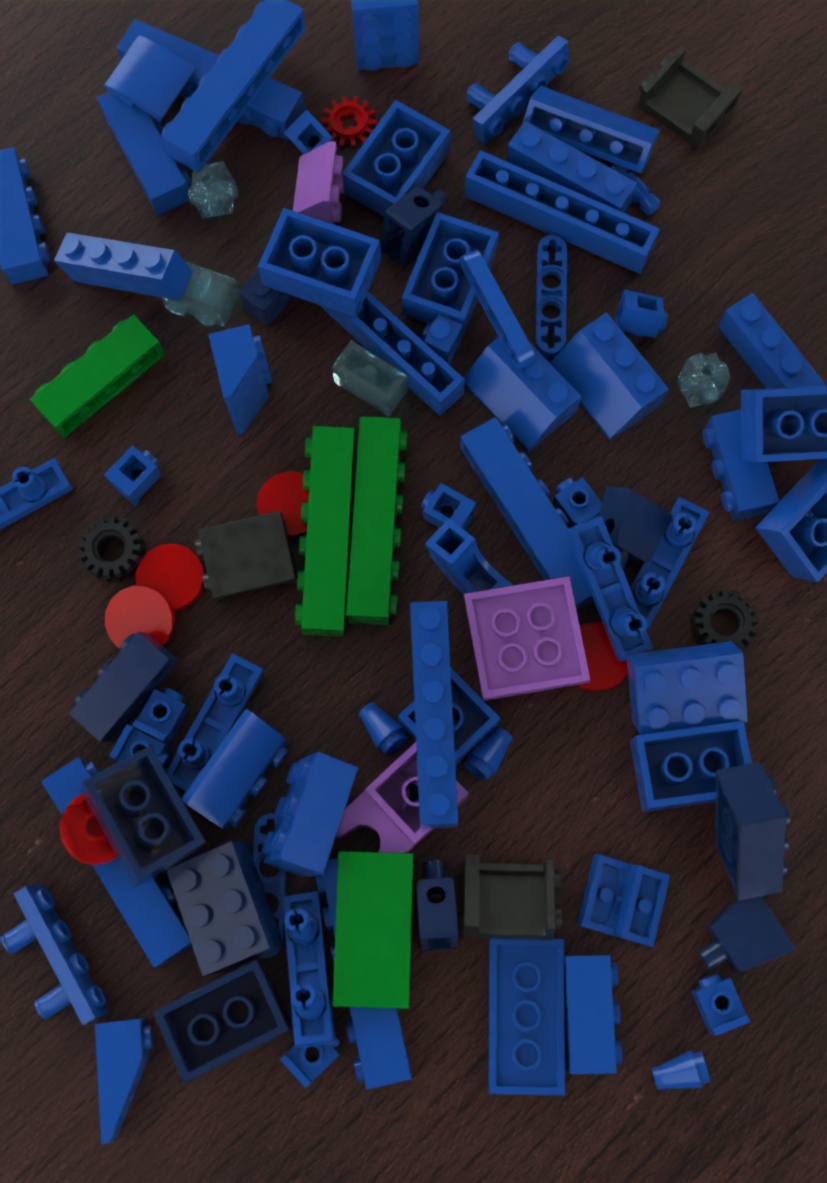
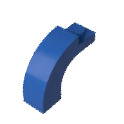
[425,518,514,595]

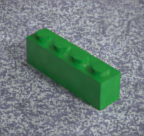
[30,314,165,439]

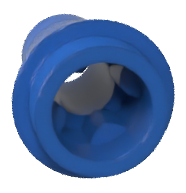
[358,702,408,756]
[464,727,513,781]
[652,1049,711,1091]

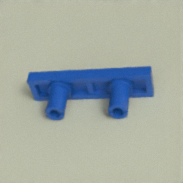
[466,35,569,145]
[0,458,73,530]
[630,497,710,631]
[566,516,653,661]
[166,653,265,791]
[0,884,109,1025]
[282,891,335,1049]

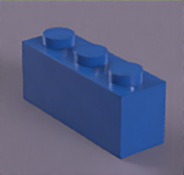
[702,409,779,522]
[564,955,622,1075]

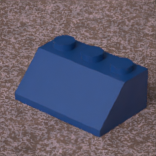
[550,312,669,441]
[208,324,273,435]
[463,337,582,452]
[181,709,289,831]

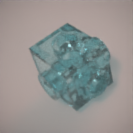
[188,161,238,219]
[678,352,730,408]

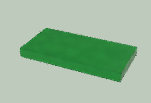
[333,851,413,1009]

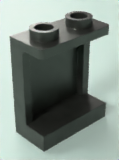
[638,46,743,150]
[195,511,298,600]
[463,854,562,941]

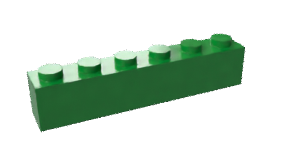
[346,416,407,625]
[295,426,354,637]

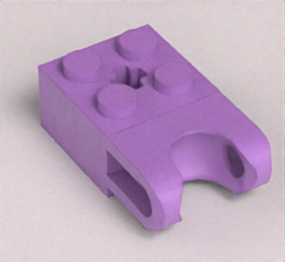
[335,742,468,853]

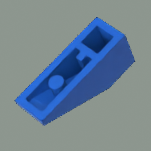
[95,1017,155,1144]

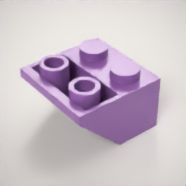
[293,141,344,225]

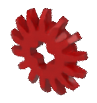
[320,96,377,148]

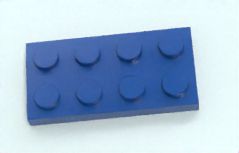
[488,939,565,1095]

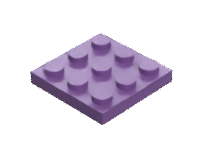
[464,576,590,701]

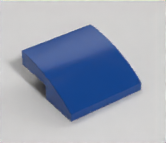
[104,36,196,122]
[576,854,670,947]

